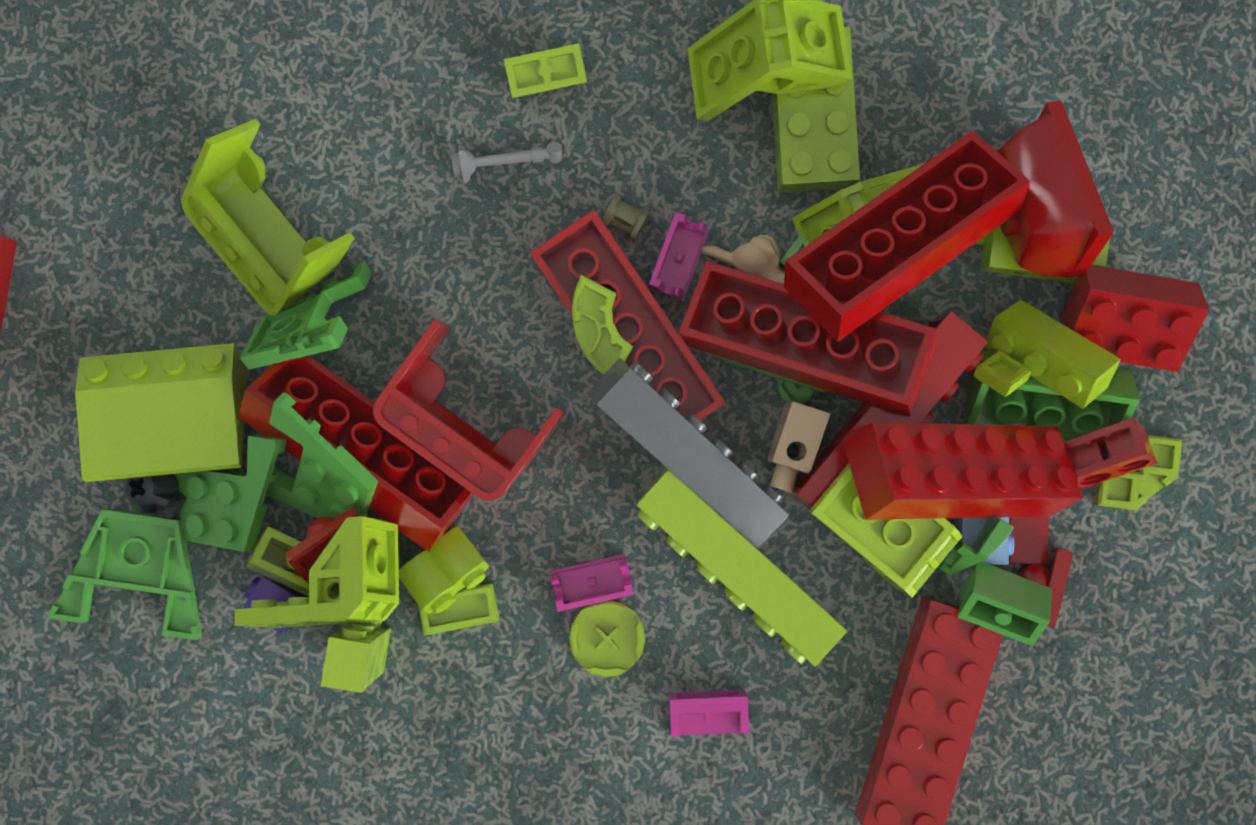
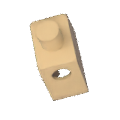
[767,401,830,493]

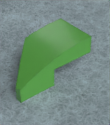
[938,517,1014,575]

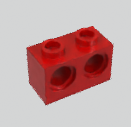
[1064,417,1158,489]

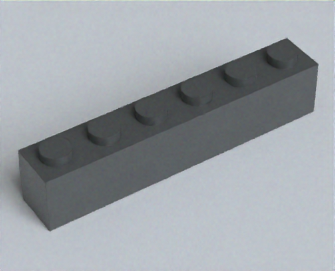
[587,358,789,549]

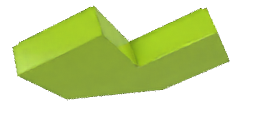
[1094,435,1183,510]

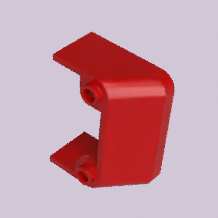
[373,319,567,501]

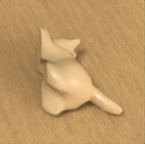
[700,235,785,284]

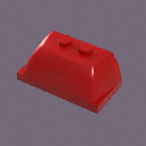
[998,101,1114,278]

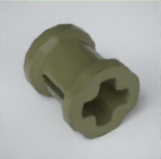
[602,193,651,241]

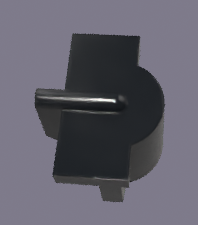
[126,474,187,520]

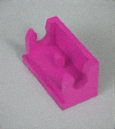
[648,212,709,302]
[551,554,634,612]
[669,690,749,737]

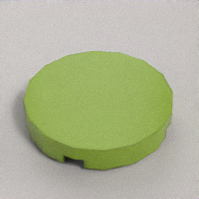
[569,600,645,677]

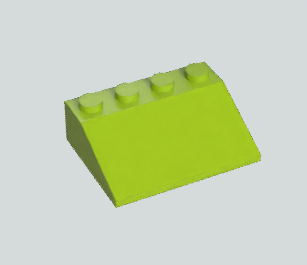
[75,343,248,482]

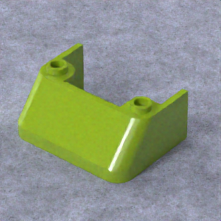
[181,119,355,315]

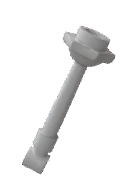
[451,142,563,183]

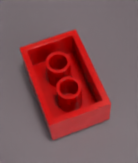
[1059,265,1210,372]

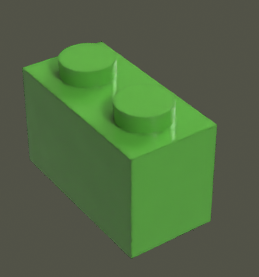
[958,561,1052,646]

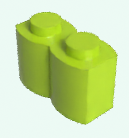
[399,526,490,614]

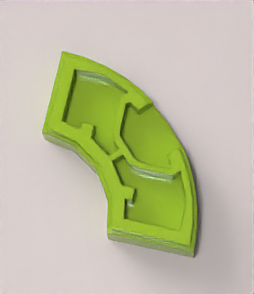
[572,275,633,375]

